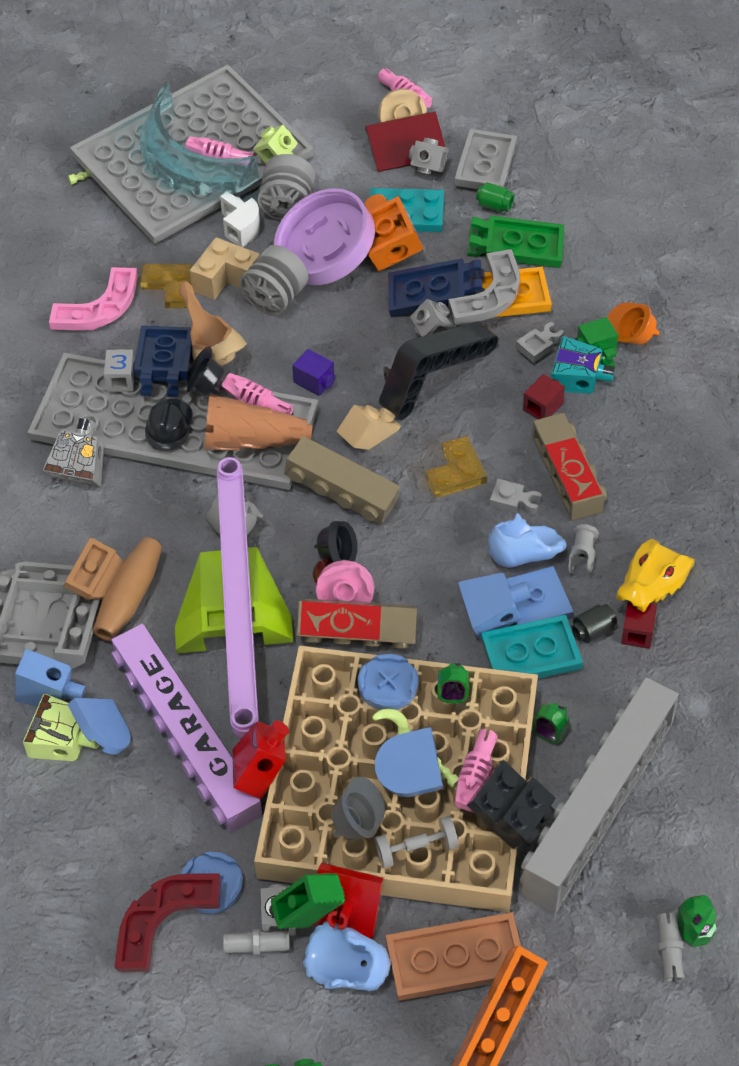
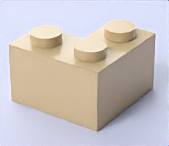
[190,237,260,300]

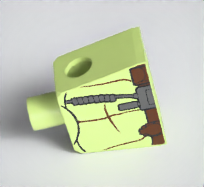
[23,694,99,761]

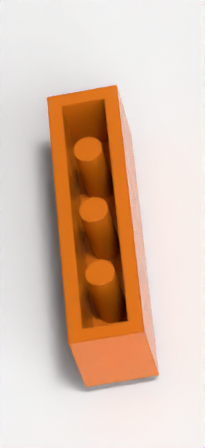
[451,945,548,1066]

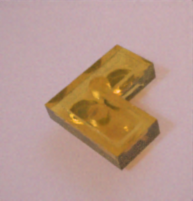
[141,264,194,308]
[426,436,487,498]

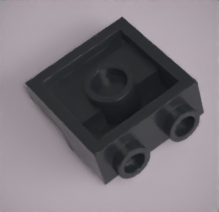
[467,759,556,849]

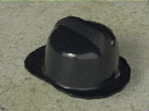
[186,346,224,397]
[145,399,192,450]
[314,521,357,564]

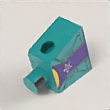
[551,336,616,394]

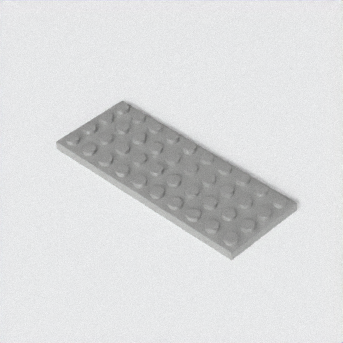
[27,353,319,490]

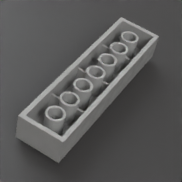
[520,677,679,915]

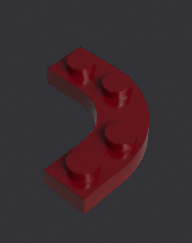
[114,873,222,972]

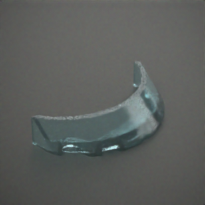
[140,82,260,195]

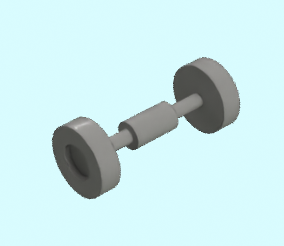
[374,816,458,869]

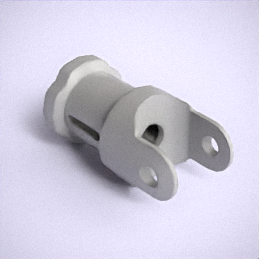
[568,524,599,574]

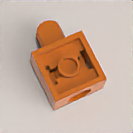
[365,194,424,272]

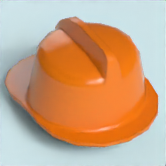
[607,302,660,345]

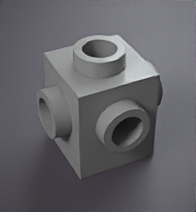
[409,137,449,175]
[410,299,456,337]

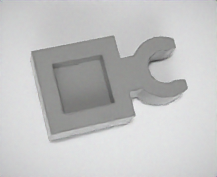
[516,322,564,363]
[489,479,542,515]

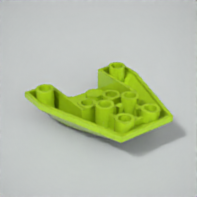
[175,547,293,654]

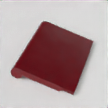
[365,111,448,172]

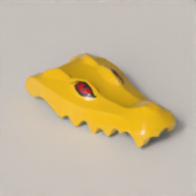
[616,539,695,612]

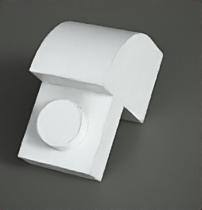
[220,191,260,248]

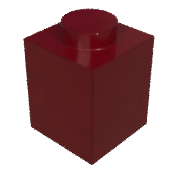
[523,374,565,419]
[621,600,657,649]

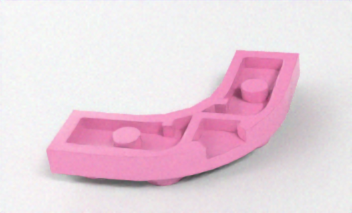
[49,267,138,330]

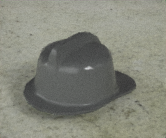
[331,777,385,840]

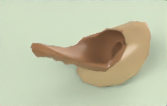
[179,281,247,366]

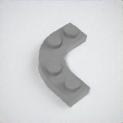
[448,249,520,325]

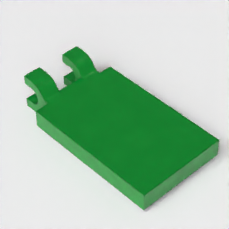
[467,215,564,268]

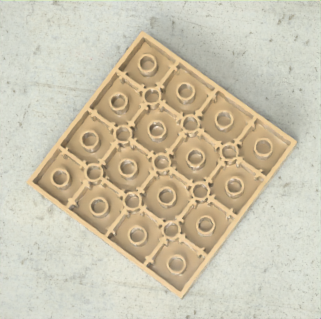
[254,646,538,913]

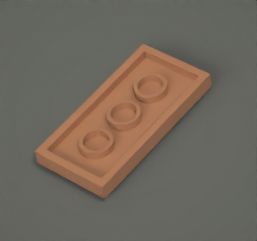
[385,912,521,1001]

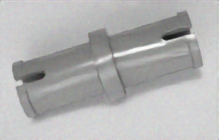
[657,913,685,983]
[223,929,290,955]

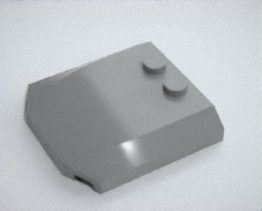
[0,561,102,669]

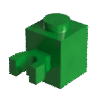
[575,317,618,367]

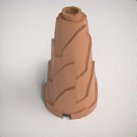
[204,395,312,451]

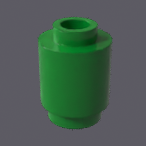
[476,182,515,213]

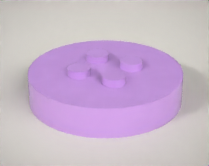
[274,188,375,285]

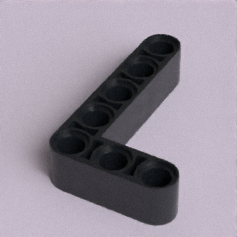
[379,322,499,420]

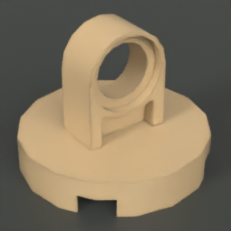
[378,89,427,122]

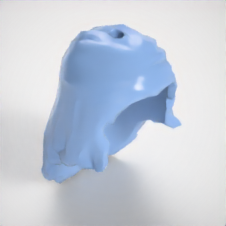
[488,513,567,568]
[303,921,391,991]

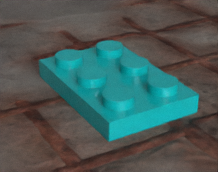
[370,188,444,232]
[481,615,583,679]

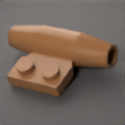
[63,537,162,642]

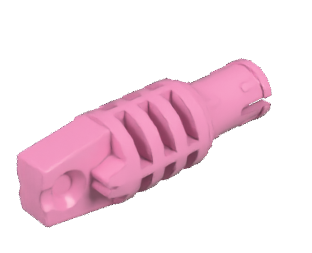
[378,68,432,108]
[185,136,254,168]
[221,373,293,415]
[455,729,498,812]

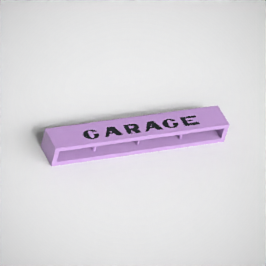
[110,623,262,833]

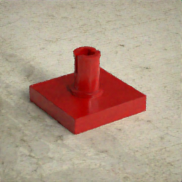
[312,863,384,939]

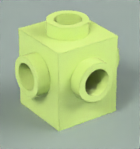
[253,125,298,164]

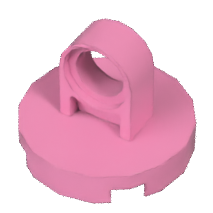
[316,560,375,603]

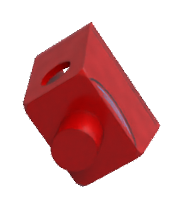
[232,721,289,799]

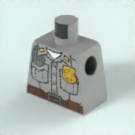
[43,418,104,487]

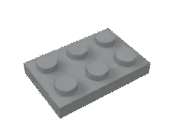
[454,129,517,189]

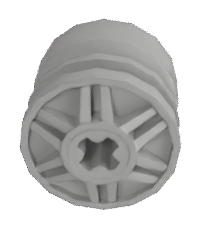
[258,154,316,221]
[239,245,309,315]

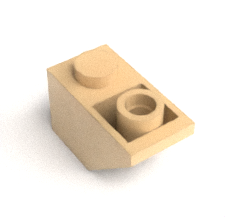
[337,405,401,450]

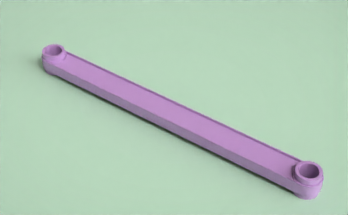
[217,457,259,739]

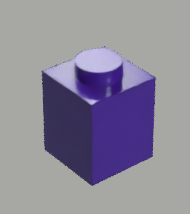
[292,349,335,396]

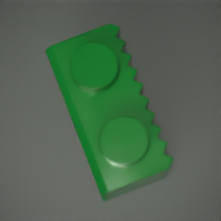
[271,873,345,930]

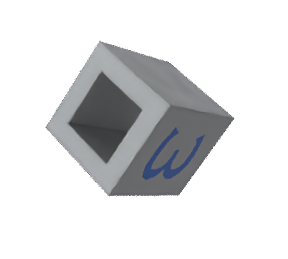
[104,349,135,392]

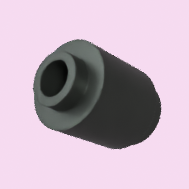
[571,604,617,643]

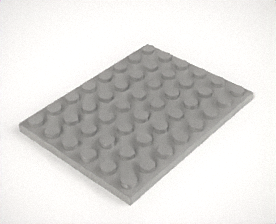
[70,64,314,244]

